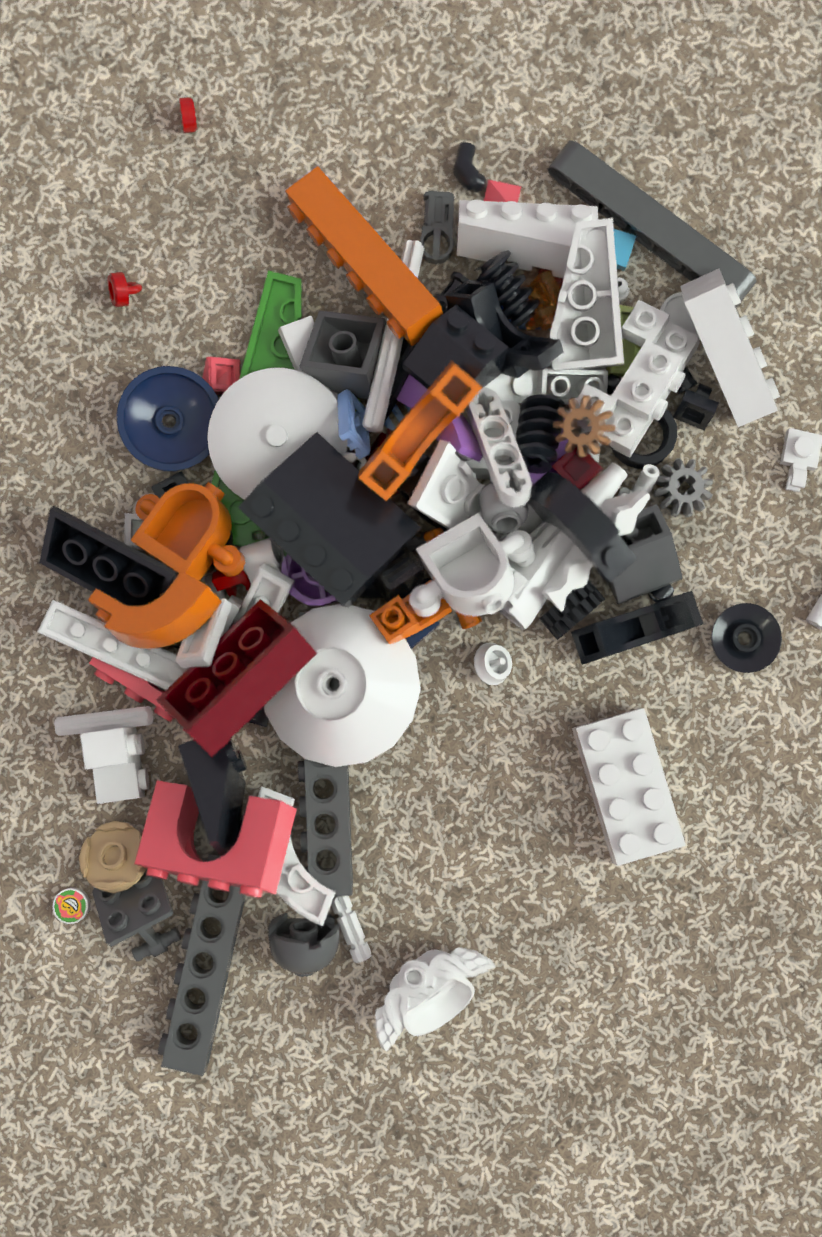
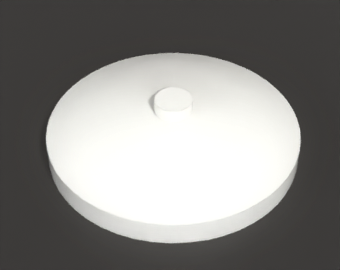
[208,368,348,500]

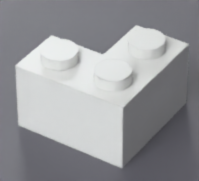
[80,727,149,804]

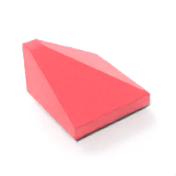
[484,179,521,203]
[202,356,240,395]

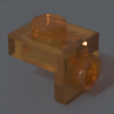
[525,270,561,331]

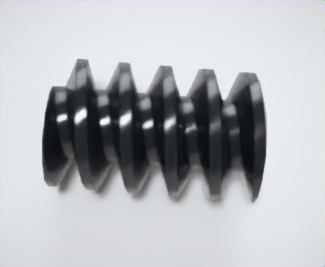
[473,250,541,328]
[511,394,566,474]

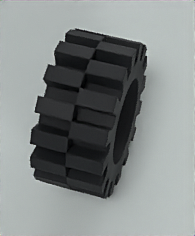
[539,579,605,640]

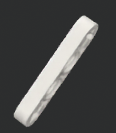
[467,388,532,507]

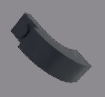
[445,280,563,378]
[528,472,637,583]
[571,591,704,665]

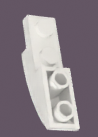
[484,368,608,404]

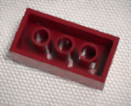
[157,599,317,757]

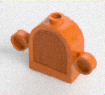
[130,482,245,581]

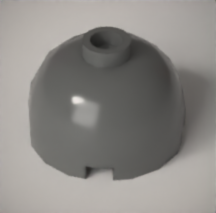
[268,913,339,977]

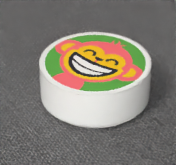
[53,887,90,924]

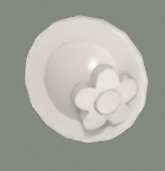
[474,643,512,685]

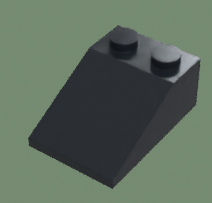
[178,739,247,856]

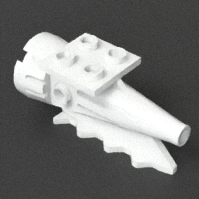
[495,462,650,630]

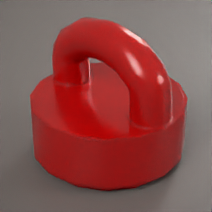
[107,272,142,308]

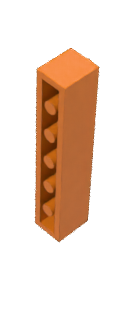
[285,166,443,346]

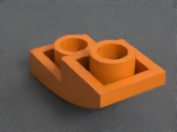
[369,580,452,645]

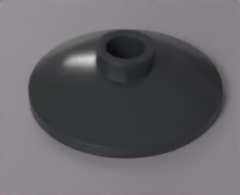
[711,603,782,673]

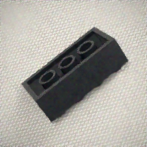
[39,506,179,606]

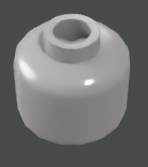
[479,480,528,534]

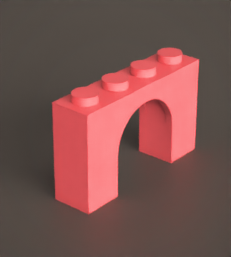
[134,780,297,898]

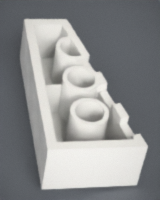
[457,200,598,278]
[680,269,780,427]

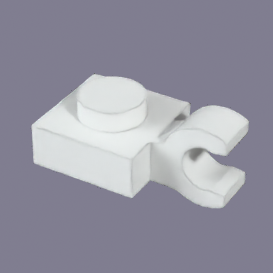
[780,428,822,492]

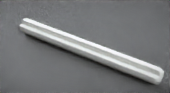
[362,240,424,433]

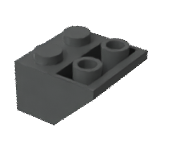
[607,504,683,605]

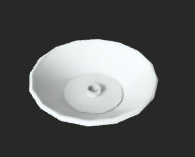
[264,604,420,767]

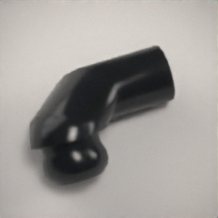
[453,142,486,192]

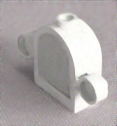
[409,513,534,617]

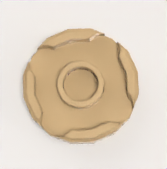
[79,821,147,893]

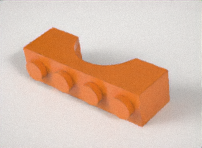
[358,361,482,501]

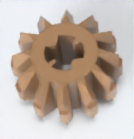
[553,395,616,457]

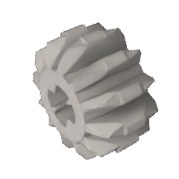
[653,458,713,517]

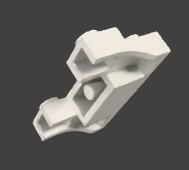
[570,300,700,458]

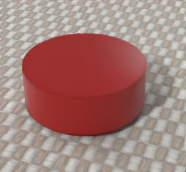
[179,97,197,133]

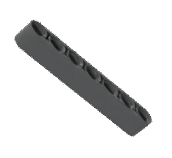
[547,140,757,308]

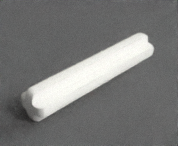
[54,706,154,736]

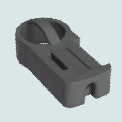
[420,191,454,264]

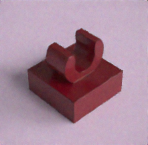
[552,447,603,490]

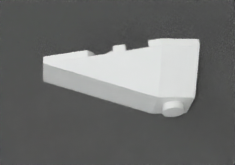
[550,218,624,371]

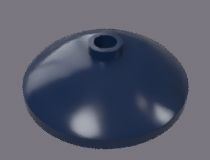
[117,366,219,472]

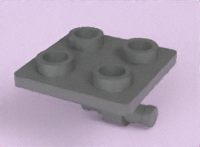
[92,869,181,962]

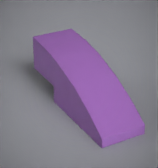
[396,375,483,462]

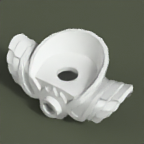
[375,947,496,1052]

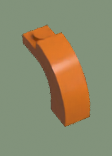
[88,571,222,649]

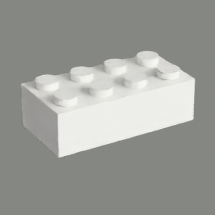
[572,708,686,866]

